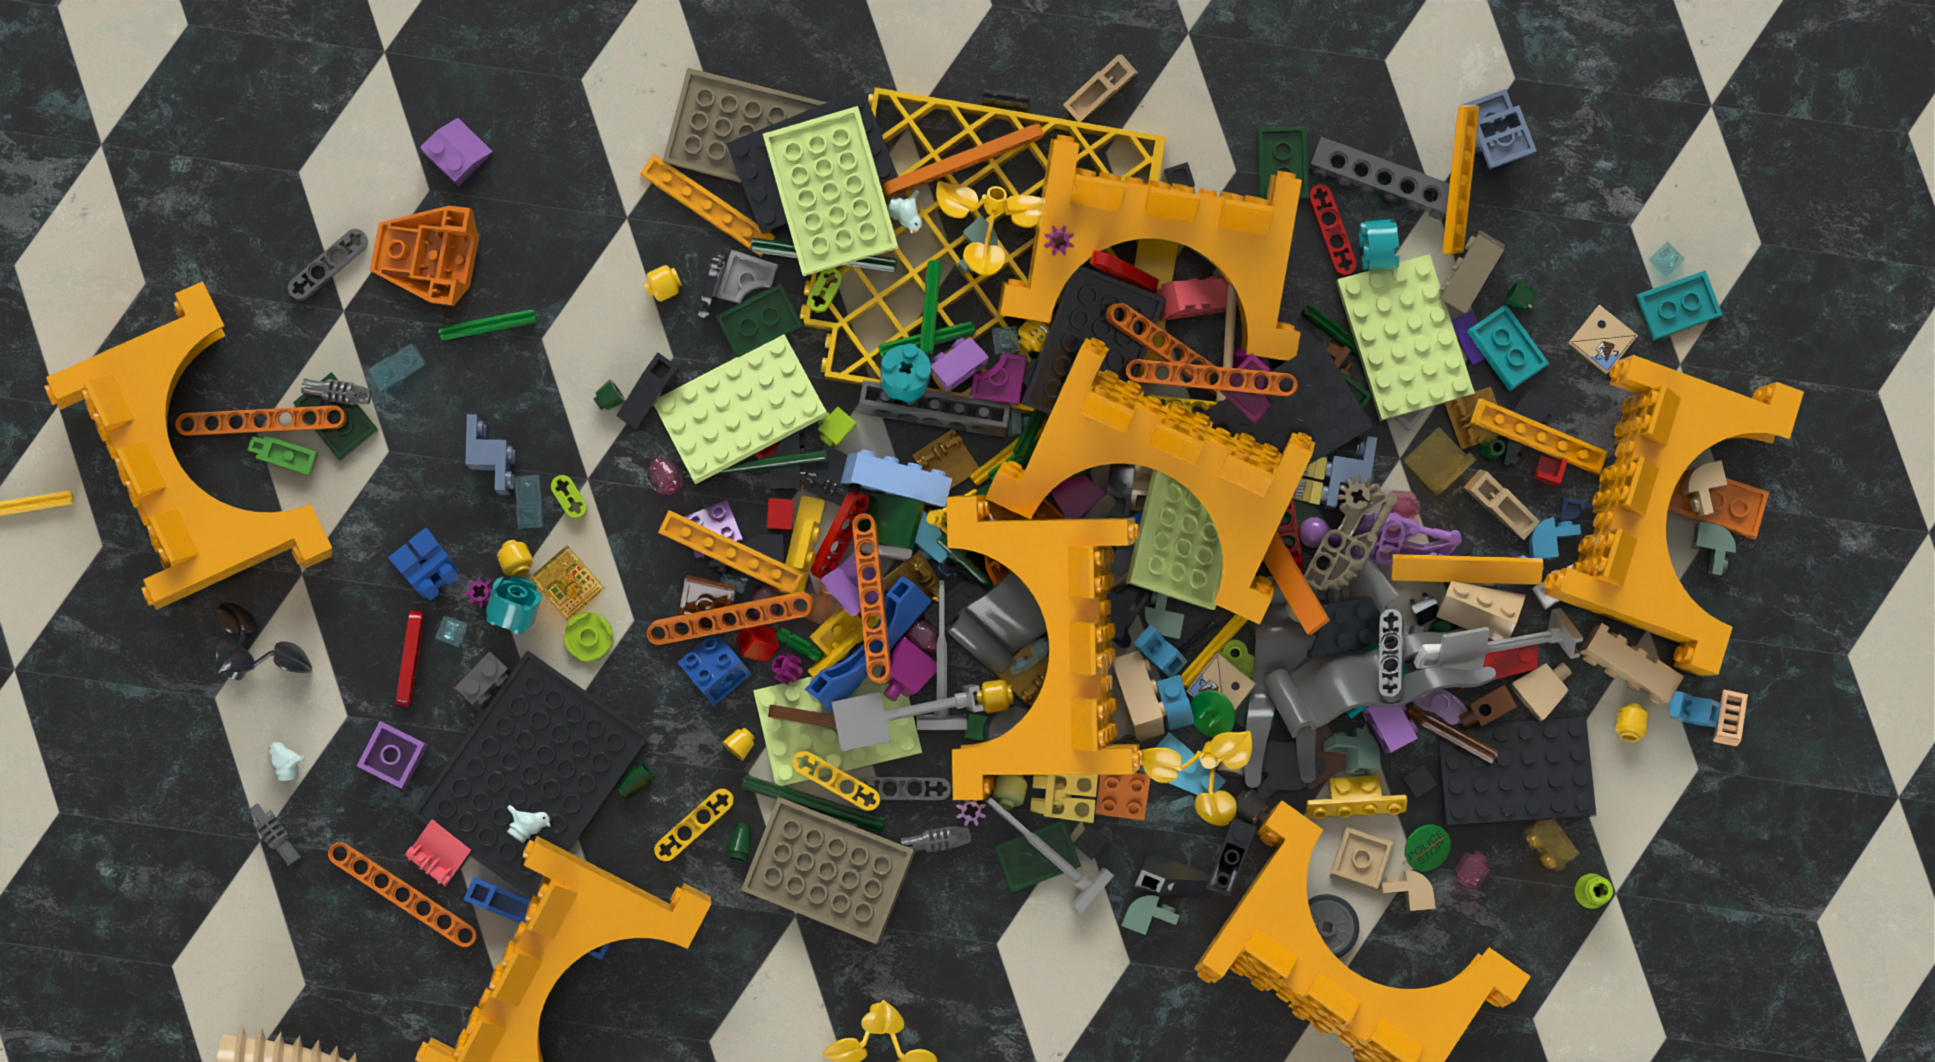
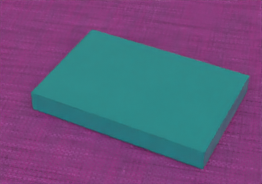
[1635,270,1723,342]
[1467,304,1549,392]

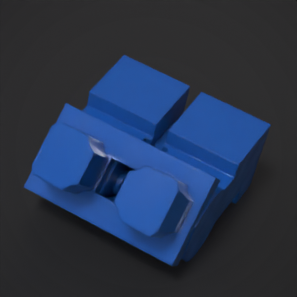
[388,527,459,600]

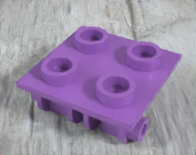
[685,500,743,558]

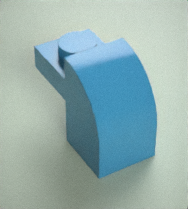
[1529,517,1581,560]
[1134,625,1188,678]
[1156,675,1194,731]
[1669,691,1721,728]

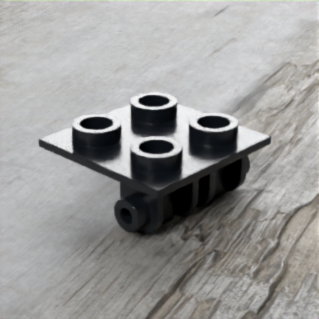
[803,444,860,506]

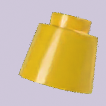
[722,728,755,761]

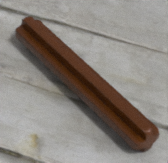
[1406,705,1498,763]

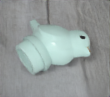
[888,190,923,233]
[268,742,305,781]
[507,805,551,843]

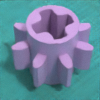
[956,800,986,826]

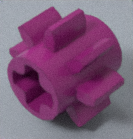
[1044,225,1074,256]
[464,577,492,608]
[772,652,803,685]

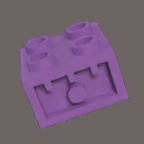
[821,551,887,617]

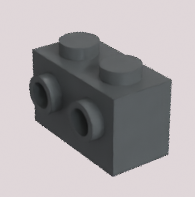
[455,651,511,706]

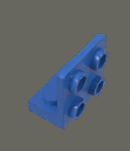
[678,634,752,706]

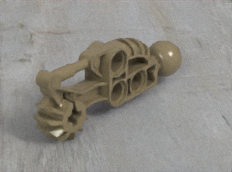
[1285,475,1398,623]

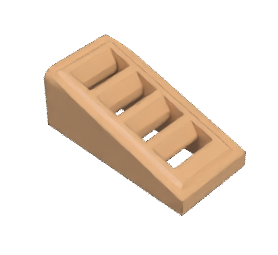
[1713,690,1748,746]

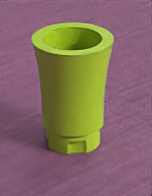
[1575,874,1613,909]

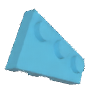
[1138,732,1226,795]

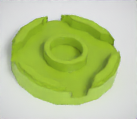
[564,612,614,662]

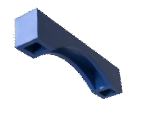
[805,576,931,714]
[463,877,612,960]

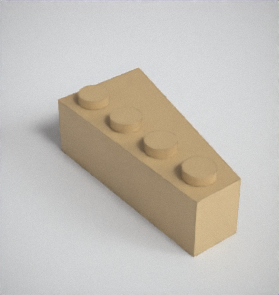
[1579,623,1684,705]

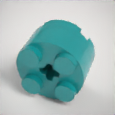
[1358,219,1399,271]
[880,344,931,402]
[486,576,542,634]

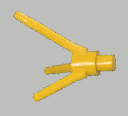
[924,489,977,535]

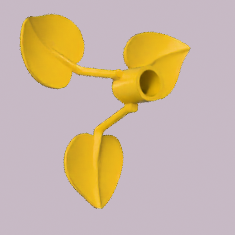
[936,181,1041,276]
[1143,731,1253,826]
[823,1000,938,1062]

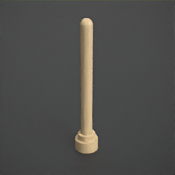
[1216,283,1237,402]

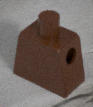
[1458,685,1517,729]

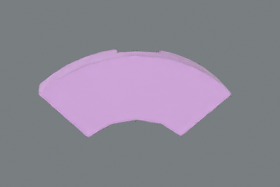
[1412,689,1468,726]

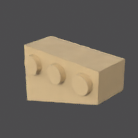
[1436,581,1526,641]
[1112,650,1167,743]

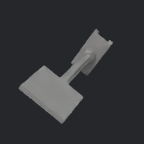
[1348,558,1431,698]
[917,580,967,730]
[1437,608,1583,670]
[831,684,984,751]
[983,797,1114,914]

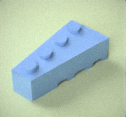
[840,450,952,508]

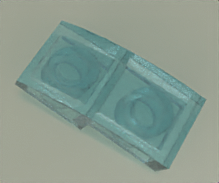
[368,343,427,391]
[514,475,543,529]
[1010,637,1049,677]

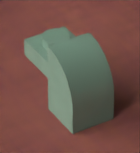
[958,216,998,274]
[1692,521,1736,578]
[1144,591,1184,641]
[1323,728,1381,776]
[1121,895,1180,935]

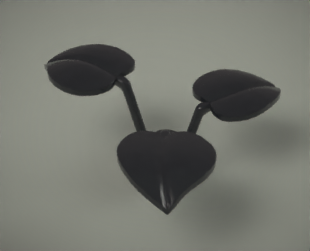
[215,603,312,680]

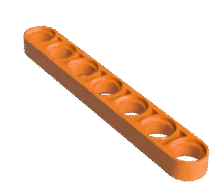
[882,124,1044,198]
[1106,303,1219,396]
[1126,359,1298,397]
[175,406,347,436]
[853,513,891,684]
[647,592,813,645]
[328,842,477,947]

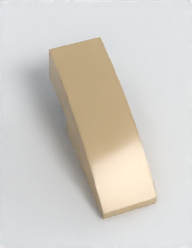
[1063,55,1138,122]
[1463,469,1540,540]

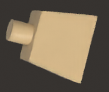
[1508,662,1572,721]

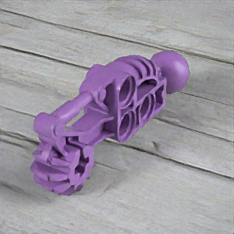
[1299,512,1462,583]

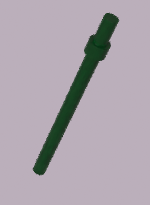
[683,450,827,479]
[936,535,1048,640]

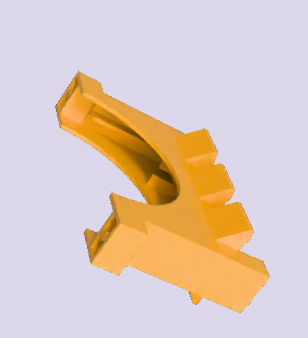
[998,135,1302,361]
[44,281,332,610]
[985,338,1315,624]
[1544,355,1804,677]
[946,495,1144,800]
[1194,801,1531,1062]
[415,836,711,1062]

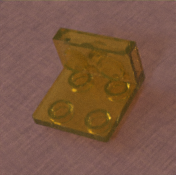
[1404,428,1477,496]
[1524,819,1579,871]

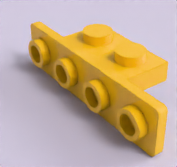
[779,496,826,594]
[808,606,880,678]
[1306,775,1407,819]

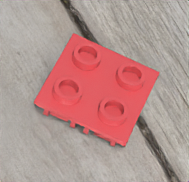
[405,820,471,886]

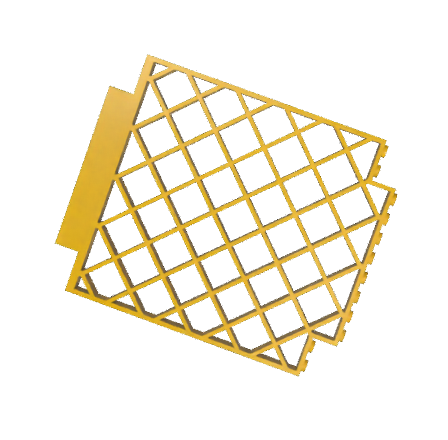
[800,88,1178,417]

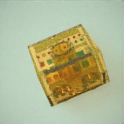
[529,545,605,621]

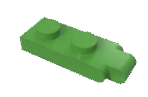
[247,435,318,476]

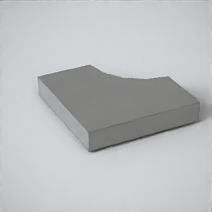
[716,250,779,304]

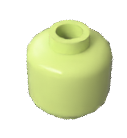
[992,775,1028,810]

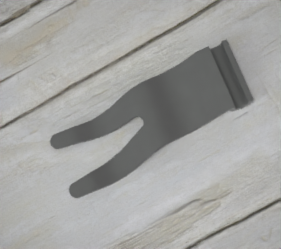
[944,494,1136,675]
[1244,574,1325,788]
[1264,627,1496,738]

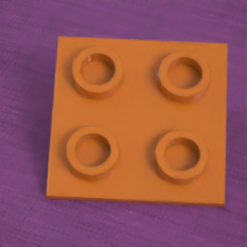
[1095,772,1150,820]

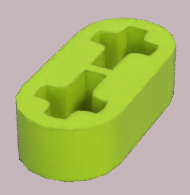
[808,268,842,313]
[551,475,587,519]

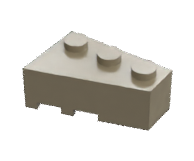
[1439,230,1505,313]

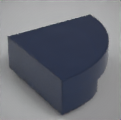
[1558,497,1588,522]

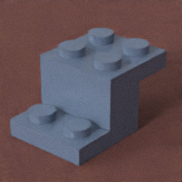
[1462,89,1537,169]
[465,414,516,495]
[1320,436,1377,512]

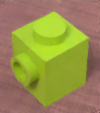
[818,407,857,448]

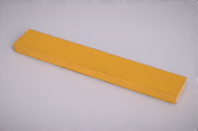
[1442,105,1480,254]
[640,154,775,257]
[1471,399,1608,475]
[658,510,805,594]
[1391,554,1543,585]

